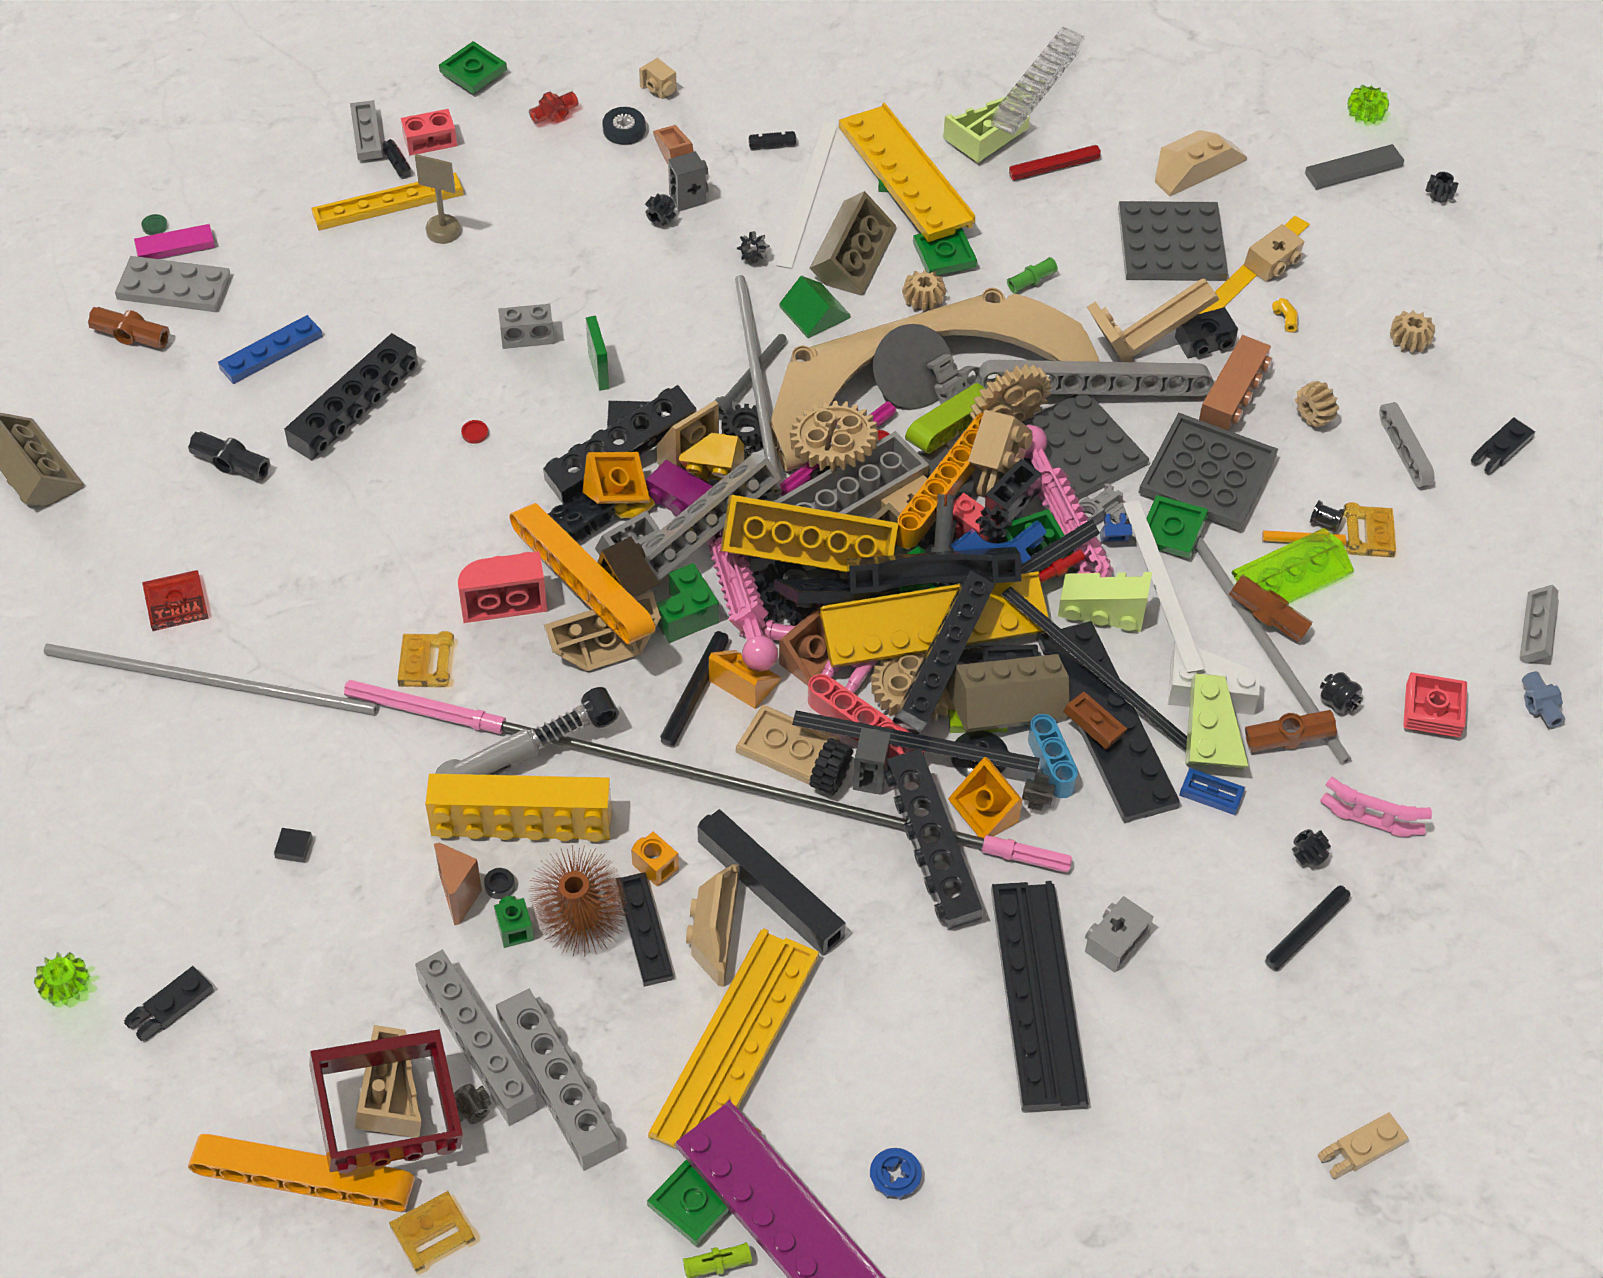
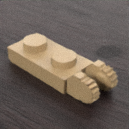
[1318,1112,1409,1179]

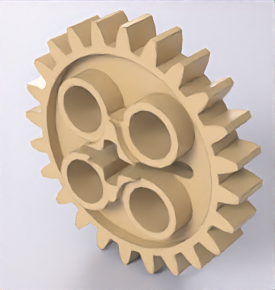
[970,364,1052,422]
[790,401,878,471]
[871,652,956,721]

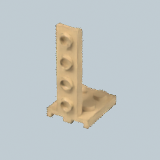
[1087,278,1220,362]

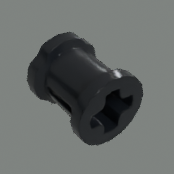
[1310,500,1345,533]

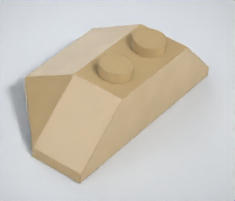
[1155,130,1247,197]
[544,591,661,671]
[686,864,739,987]

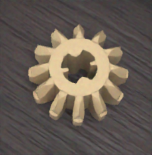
[902,269,946,312]
[1390,310,1435,353]
[1295,381,1340,427]

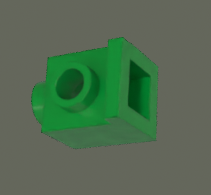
[494,896,534,948]

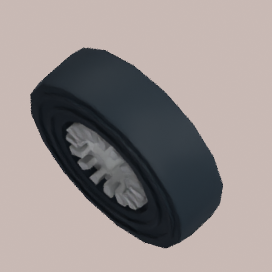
[602,107,646,145]

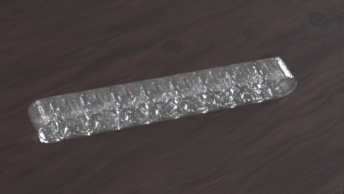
[991,27,1085,135]

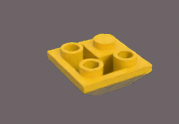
[679,433,744,482]

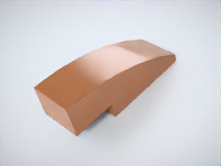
[653,125,694,164]

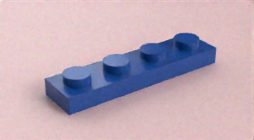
[218,315,323,384]

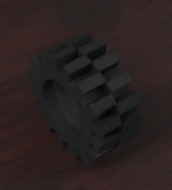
[721,404,763,454]
[809,738,854,796]

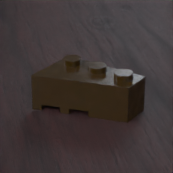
[597,536,660,597]

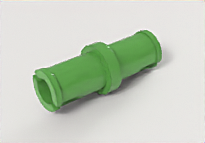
[1007,257,1058,293]

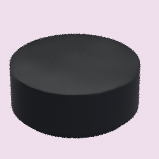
[484,868,515,899]

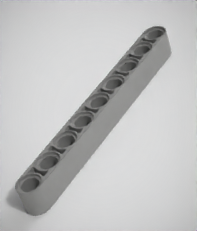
[979,360,1214,396]

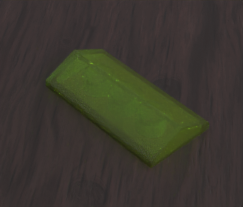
[1231,528,1354,603]

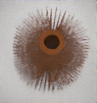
[528,845,628,956]

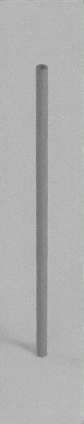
[735,275,782,496]
[1195,536,1351,765]
[44,643,377,715]

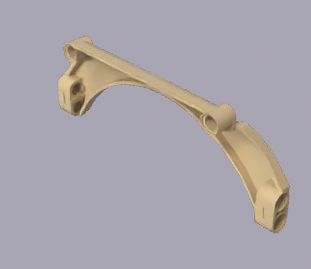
[770,288,1100,472]

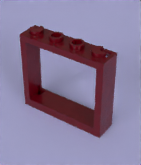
[309,1029,463,1173]

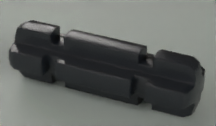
[748,131,796,149]
[382,139,411,178]

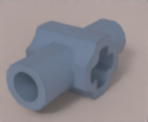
[1522,671,1565,728]

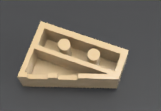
[355,1025,422,1138]

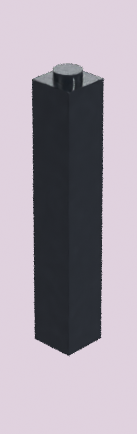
[697,809,846,956]

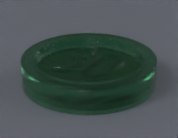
[141,214,168,235]

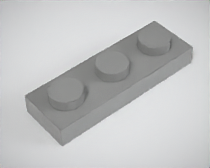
[350,100,383,160]
[1520,584,1559,663]

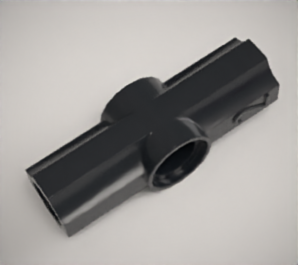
[188,431,271,480]

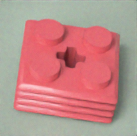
[1403,672,1467,737]

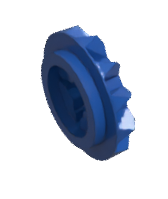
[870,1148,922,1199]

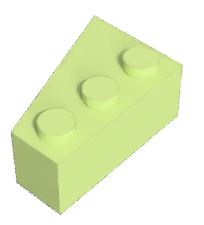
[943,95,1031,163]
[1058,572,1152,632]
[1185,674,1248,769]

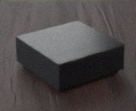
[274,828,312,863]

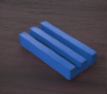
[1179,768,1245,815]

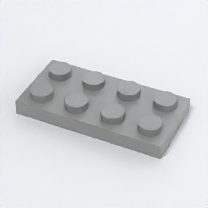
[115,256,231,312]

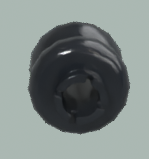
[1320,672,1363,714]

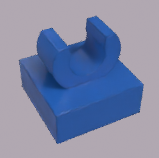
[1100,513,1132,542]

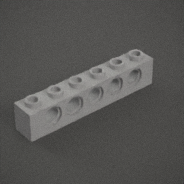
[642,454,781,581]
[415,949,537,1126]
[496,988,620,1171]

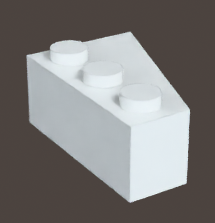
[1168,642,1260,715]

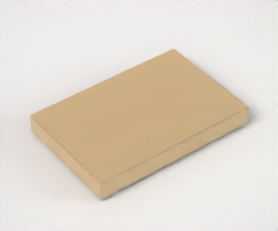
[736,704,840,785]

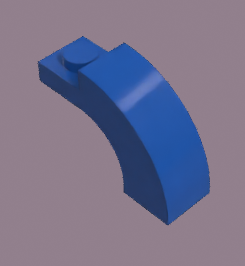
[951,521,1047,564]

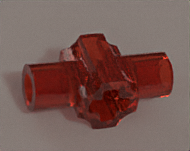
[529,91,579,124]

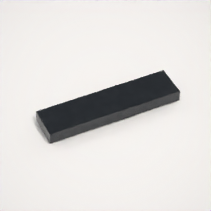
[616,872,674,987]

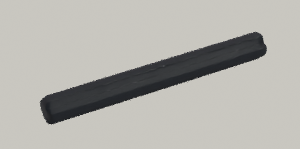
[660,631,729,747]

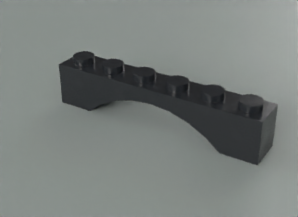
[846,546,1021,594]

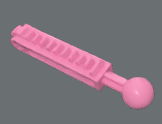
[1024,424,1114,577]
[707,527,778,672]

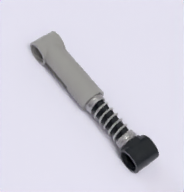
[435,687,619,775]

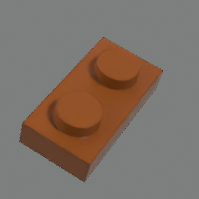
[1063,692,1127,749]

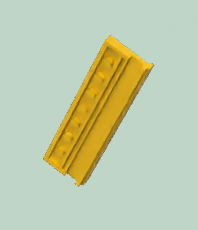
[839,102,976,242]
[819,572,1049,668]
[648,928,819,1149]

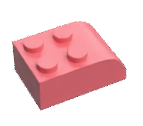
[458,551,547,623]

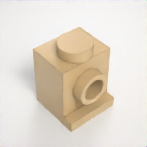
[639,58,677,99]

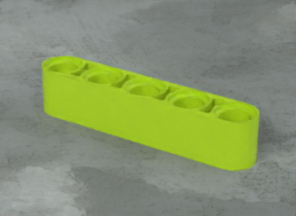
[905,383,985,454]

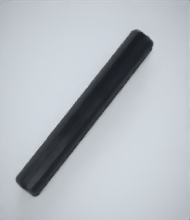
[1265,885,1351,971]

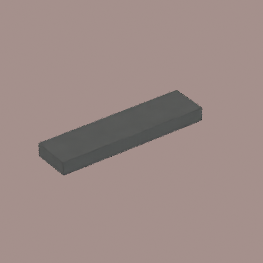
[1305,144,1404,189]

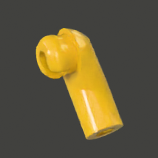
[1272,298,1298,332]
[614,496,655,519]

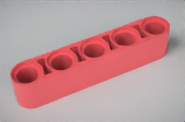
[808,674,924,758]

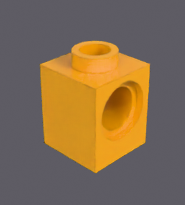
[631,831,679,887]

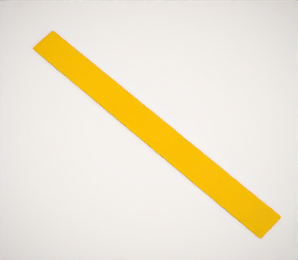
[1199,216,1310,314]

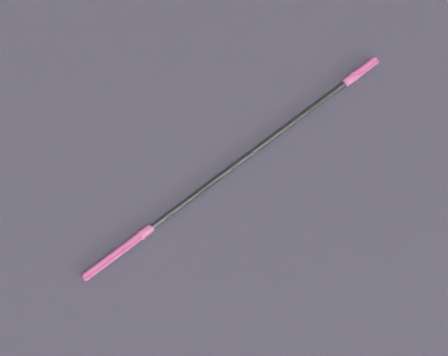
[344,680,1072,873]

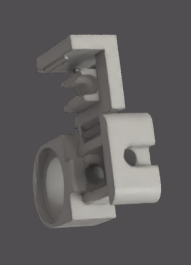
[926,354,983,404]
[1079,483,1130,525]

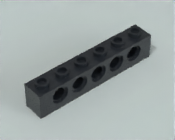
[284,333,418,461]
[543,385,697,504]
[892,570,995,734]
[884,748,983,930]

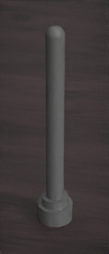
[714,334,787,420]

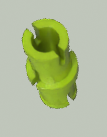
[682,1242,752,1278]

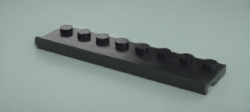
[1036,621,1180,823]
[991,881,1089,1111]

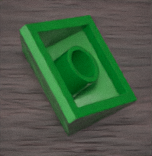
[779,276,850,338]

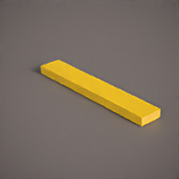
[311,173,464,231]

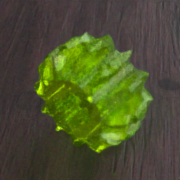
[1347,84,1389,124]
[34,952,90,1006]

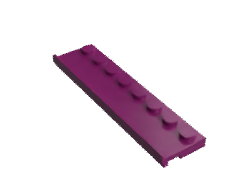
[675,1100,885,1278]

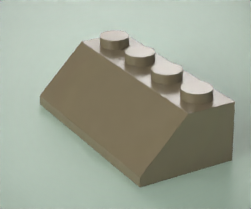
[810,191,896,295]
[0,413,84,507]
[946,654,1069,732]

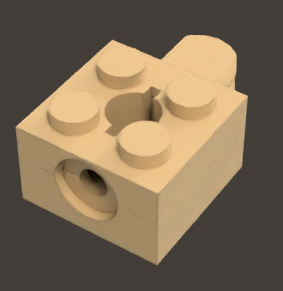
[968,410,1033,498]

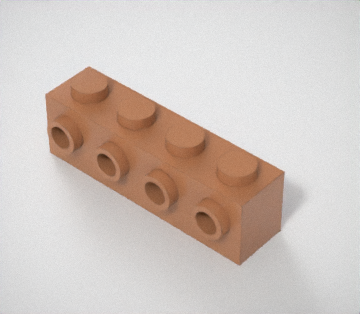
[1199,335,1272,431]

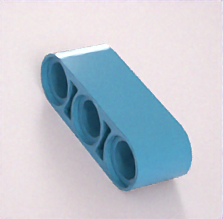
[1028,714,1078,798]

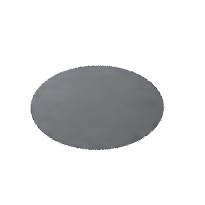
[873,324,953,409]

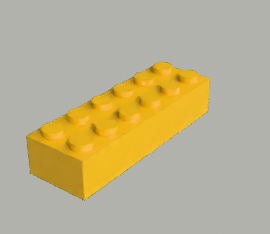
[720,495,899,573]
[425,774,612,842]

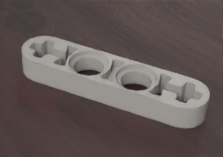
[1379,402,1435,487]

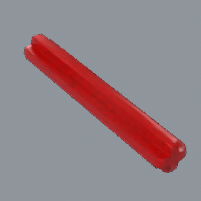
[1009,145,1101,180]

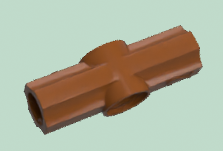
[88,307,170,349]
[1228,574,1313,643]
[1245,710,1337,752]

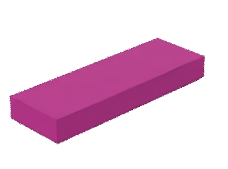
[134,224,215,259]

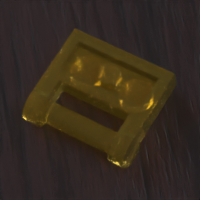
[1343,502,1396,558]
[397,631,454,687]
[389,1191,476,1273]

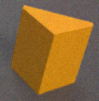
[583,452,650,504]
[709,650,781,709]
[948,757,1023,838]

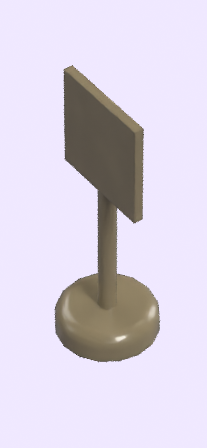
[415,154,461,244]

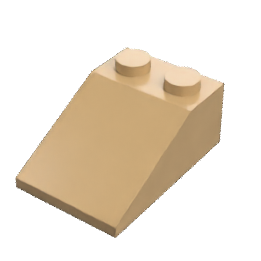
[656,401,719,472]

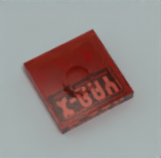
[142,570,209,631]

